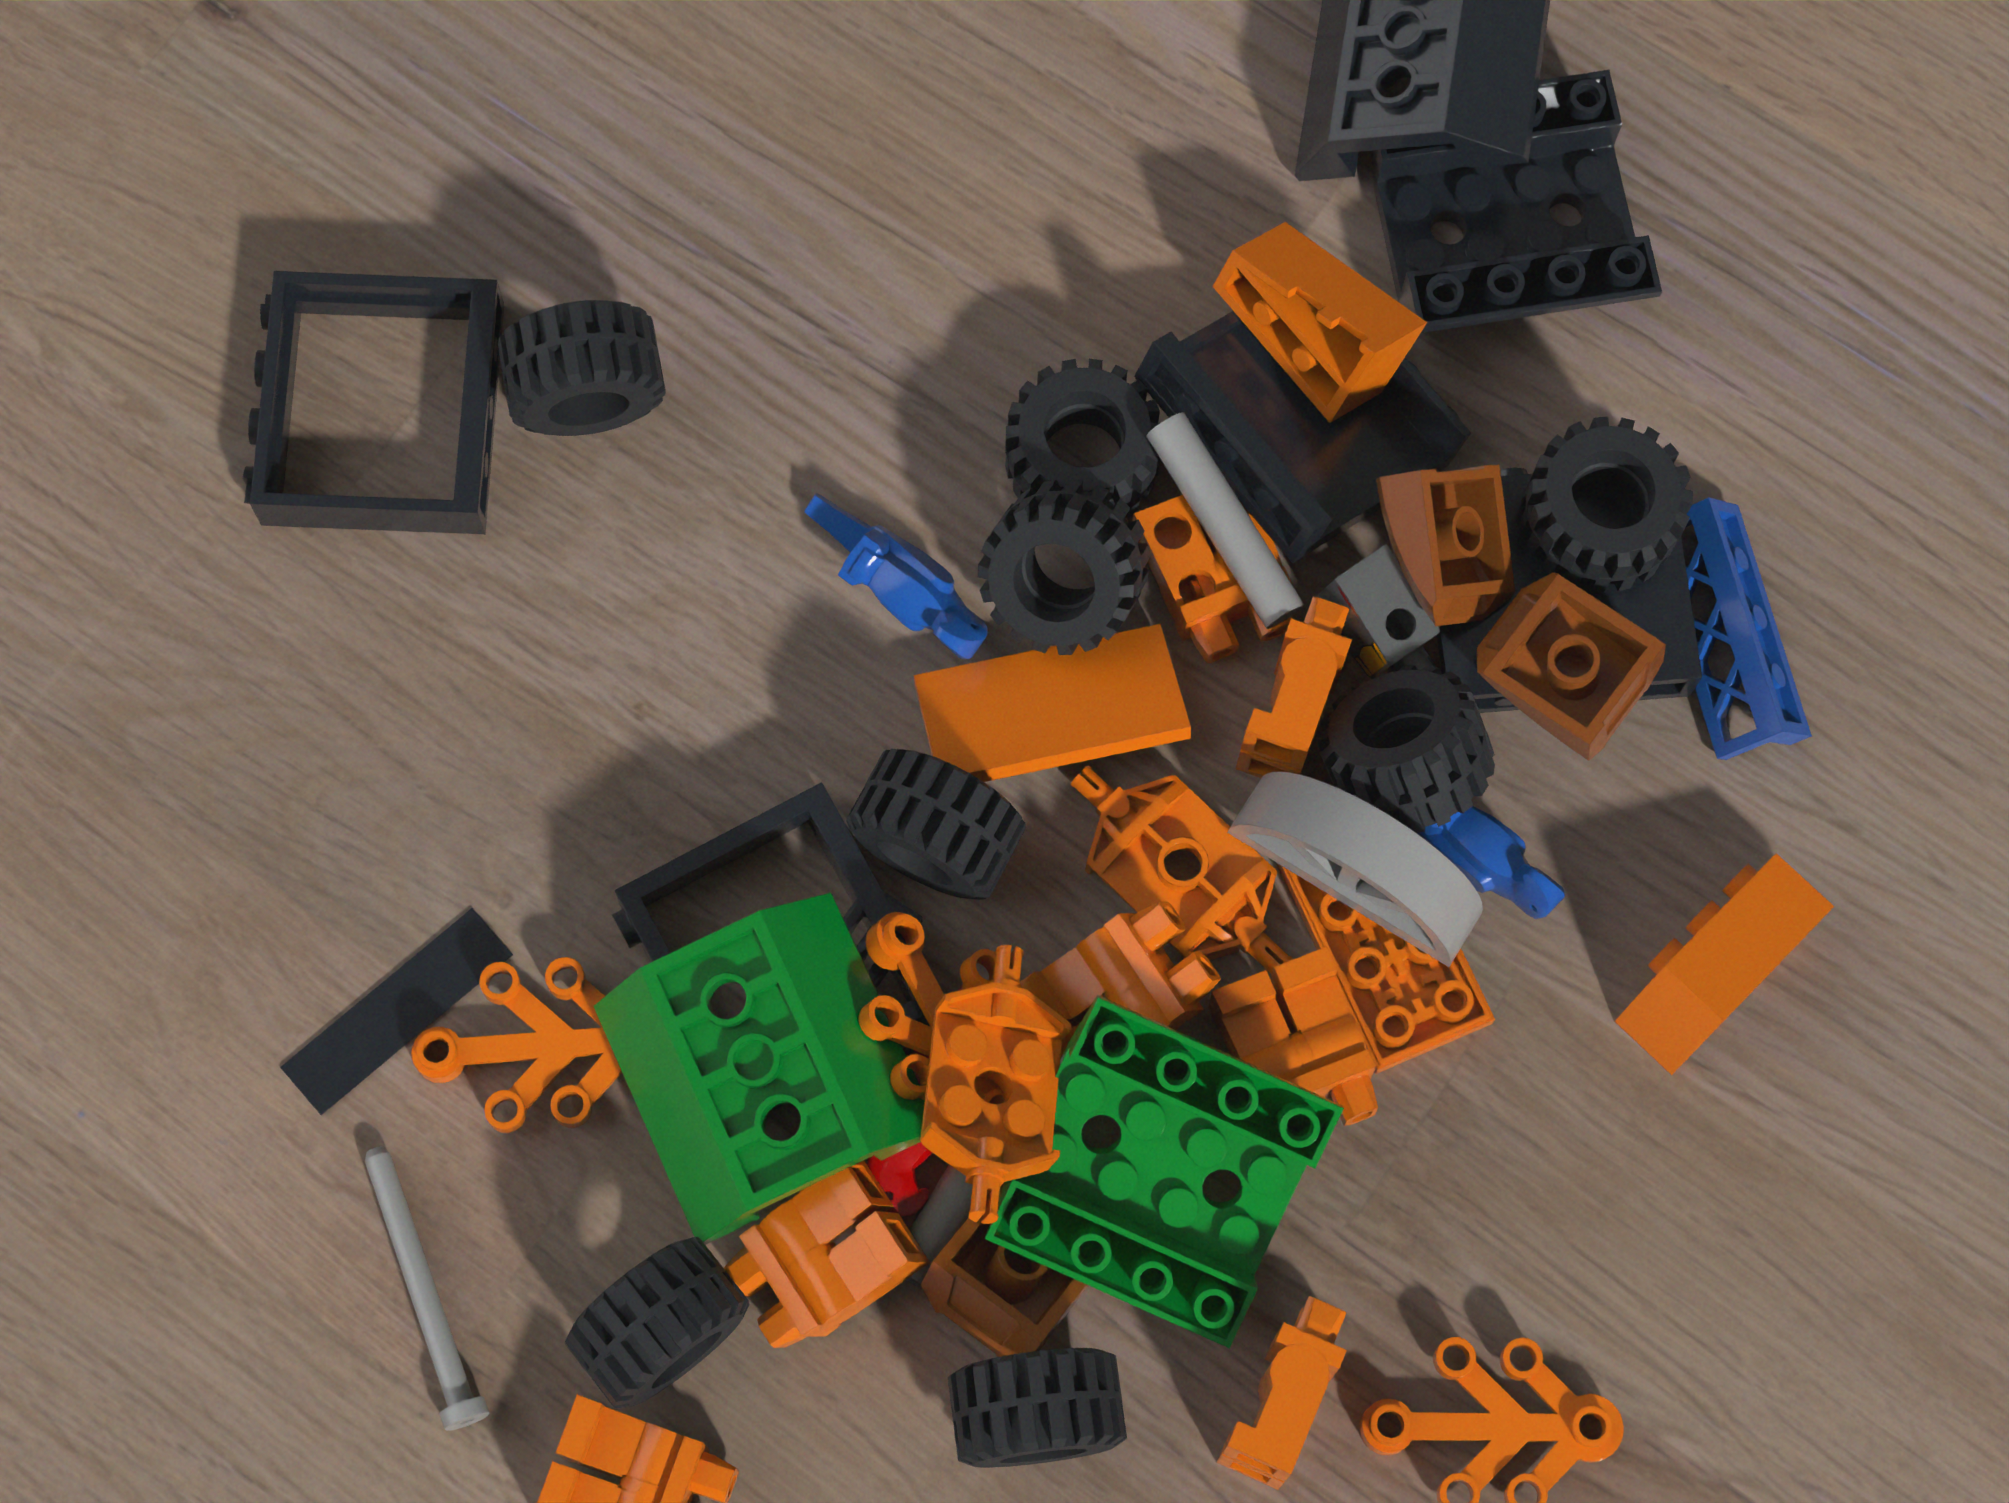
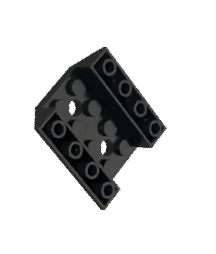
[1295,0,1550,181]
[1372,70,1662,333]

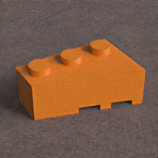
[1212,222,1428,423]
[1614,853,1834,1075]

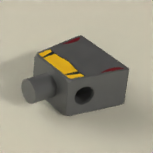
[1316,544,1440,679]

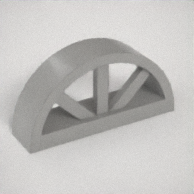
[1227,771,1483,967]

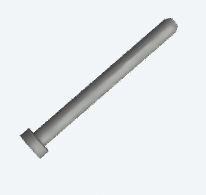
[365,1146,490,1431]

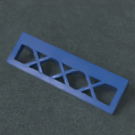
[1685,497,1812,760]

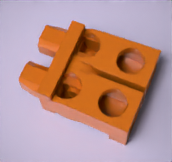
[1132,495,1292,664]
[1235,597,1352,778]
[1020,902,1221,1057]
[1208,946,1378,1126]
[724,1160,930,1348]
[1216,1296,1347,1490]
[537,1394,739,1503]

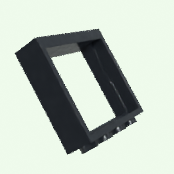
[243,271,504,535]
[612,782,930,1112]

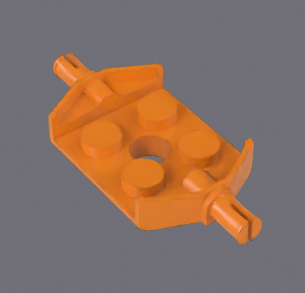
[1070,765,1293,975]
[920,945,1071,1224]

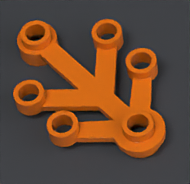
[859,912,1004,1104]
[411,957,622,1133]
[1360,1337,1624,1503]

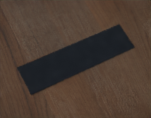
[280,908,513,1115]

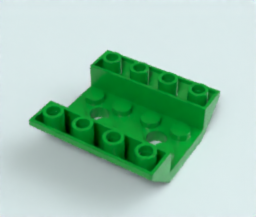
[593,892,925,1245]
[985,995,1344,1349]

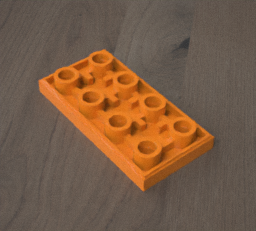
[913,624,1191,782]
[1276,863,1495,1074]

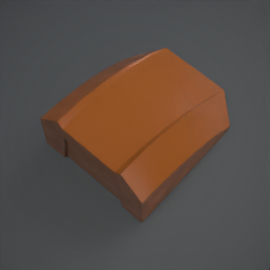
[1376,464,1515,626]
[1477,573,1666,761]
[921,1182,1088,1357]

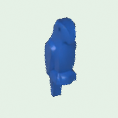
[804,493,988,659]
[1417,806,1565,919]

